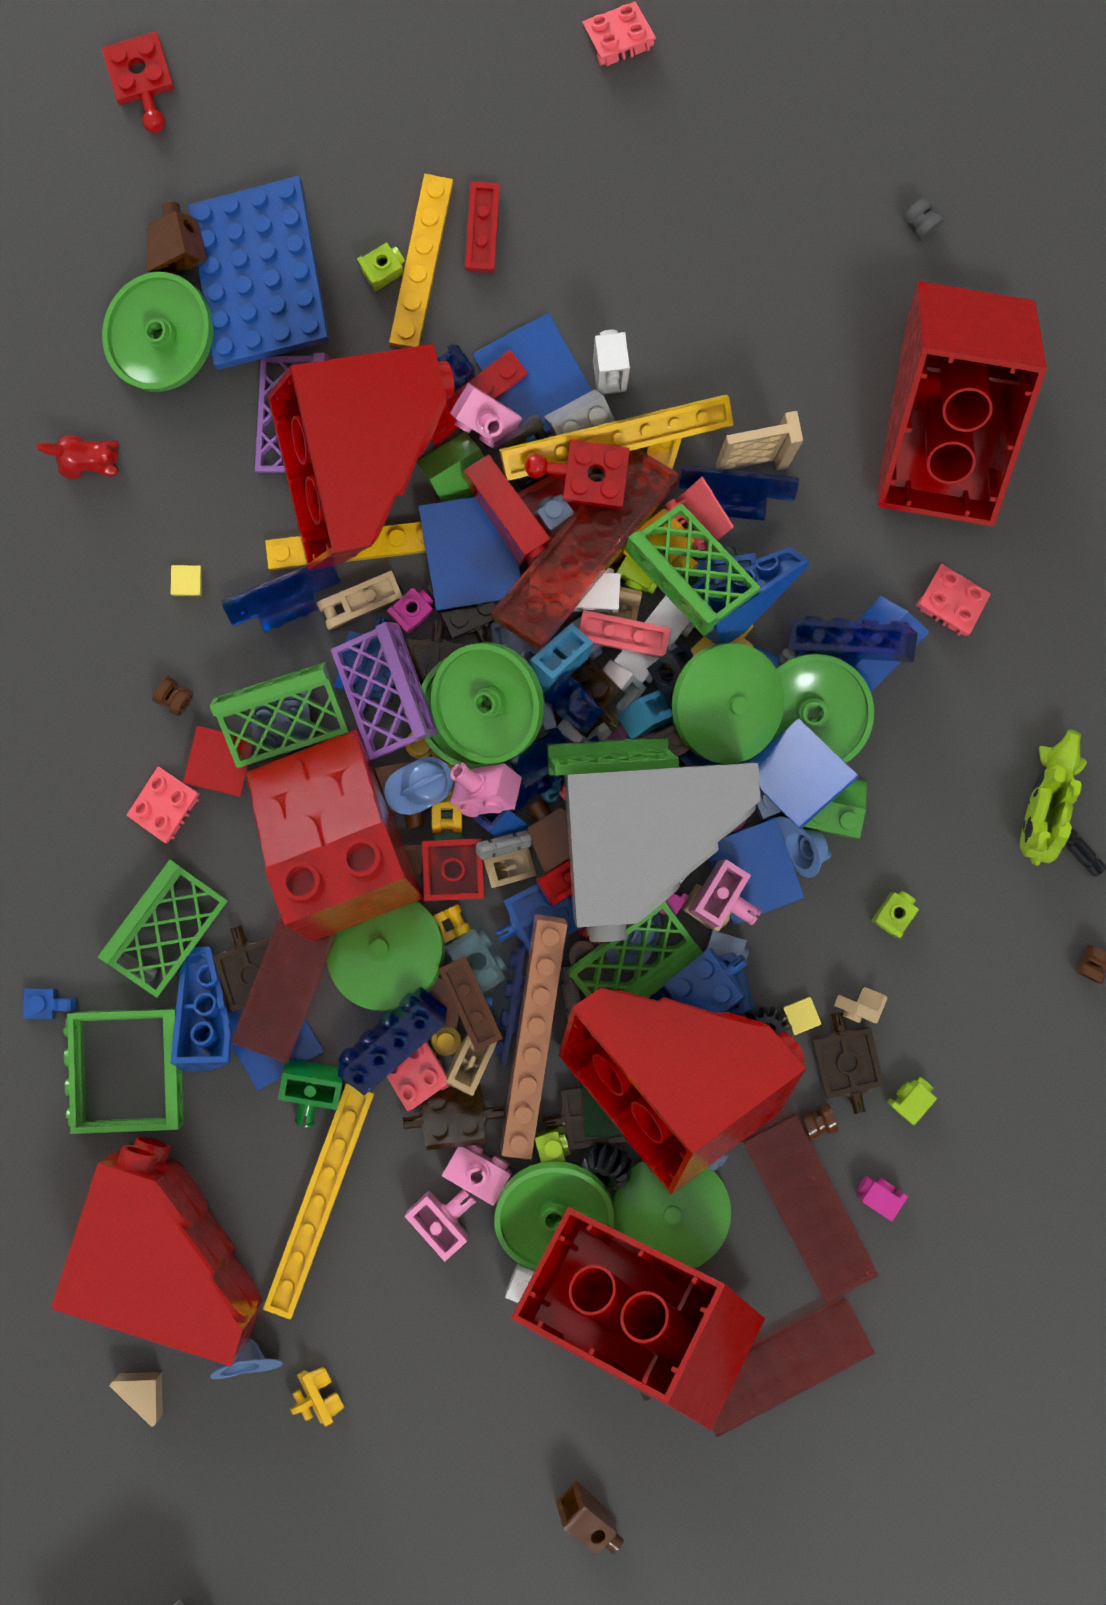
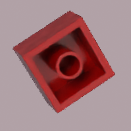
[422,838,485,901]

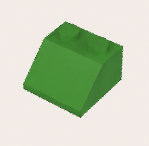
[802,780,867,839]

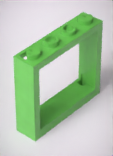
[63,1008,184,1134]

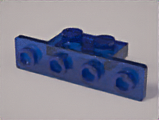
[679,465,799,521]
[221,566,340,632]
[508,728,603,811]
[495,944,526,1066]

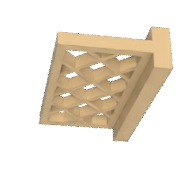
[715,411,803,472]

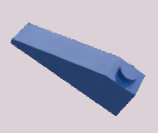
[691,547,810,644]
[841,596,929,692]

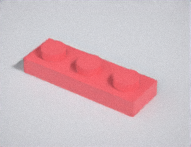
[579,610,671,658]

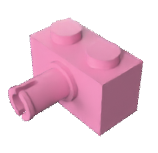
[450,383,523,448]
[450,763,522,817]
[688,859,762,927]
[442,1145,512,1206]
[405,1189,477,1262]

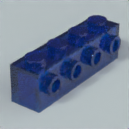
[789,616,918,662]
[337,986,447,1096]

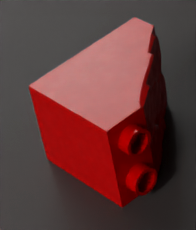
[877,281,1047,527]
[267,344,454,571]
[246,729,424,942]
[558,987,806,1195]
[51,1136,263,1367]
[510,1207,765,1431]

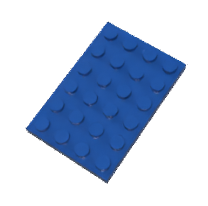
[188,176,330,370]

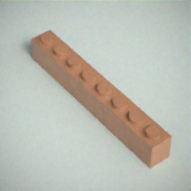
[500,914,567,1160]

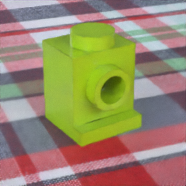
[357,242,405,292]
[617,556,657,594]
[871,891,919,938]
[886,1077,937,1125]
[535,1127,571,1163]

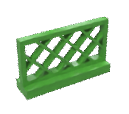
[625,502,761,636]
[209,662,349,768]
[547,737,679,776]
[98,860,228,998]
[566,902,703,998]

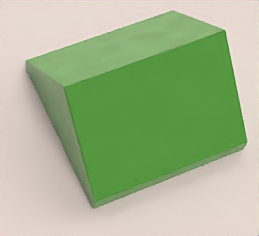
[416,432,484,502]

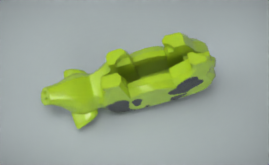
[1019,729,1087,866]

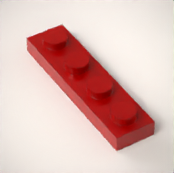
[431,350,528,447]

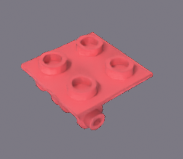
[582,1,656,67]
[665,477,734,551]
[916,563,991,636]
[126,766,200,844]
[378,1031,451,1112]

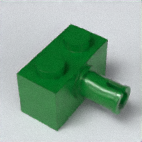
[278,1058,345,1127]

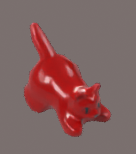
[36,435,119,479]

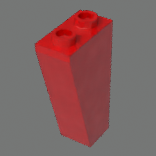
[462,455,550,566]

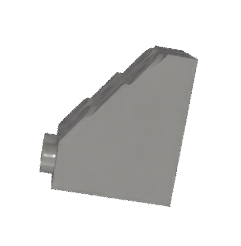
[564,763,760,942]

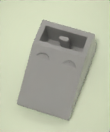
[544,389,639,482]

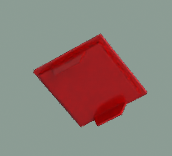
[183,726,253,797]

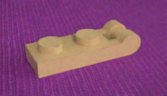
[317,570,403,631]

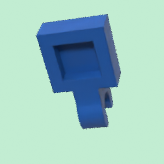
[23,988,77,1019]

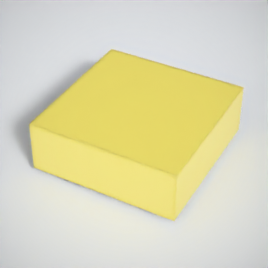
[171,565,202,596]
[782,996,821,1035]

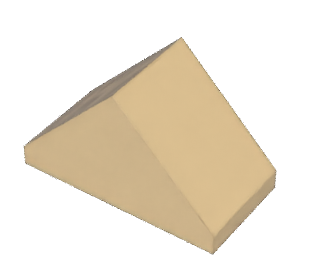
[484,848,537,888]
[445,1033,497,1096]
[109,1372,163,1427]

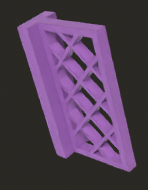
[255,353,331,474]
[331,622,438,760]

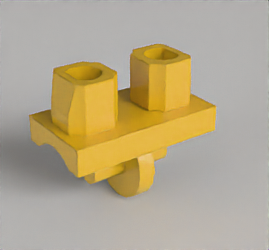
[290,1367,344,1427]

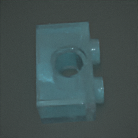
[444,927,509,993]

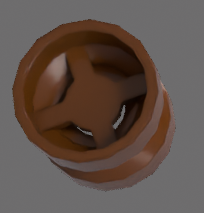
[152,676,194,716]
[1075,944,1106,984]
[800,1104,839,1142]

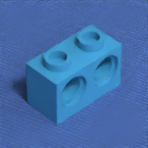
[529,623,593,695]
[616,690,674,739]

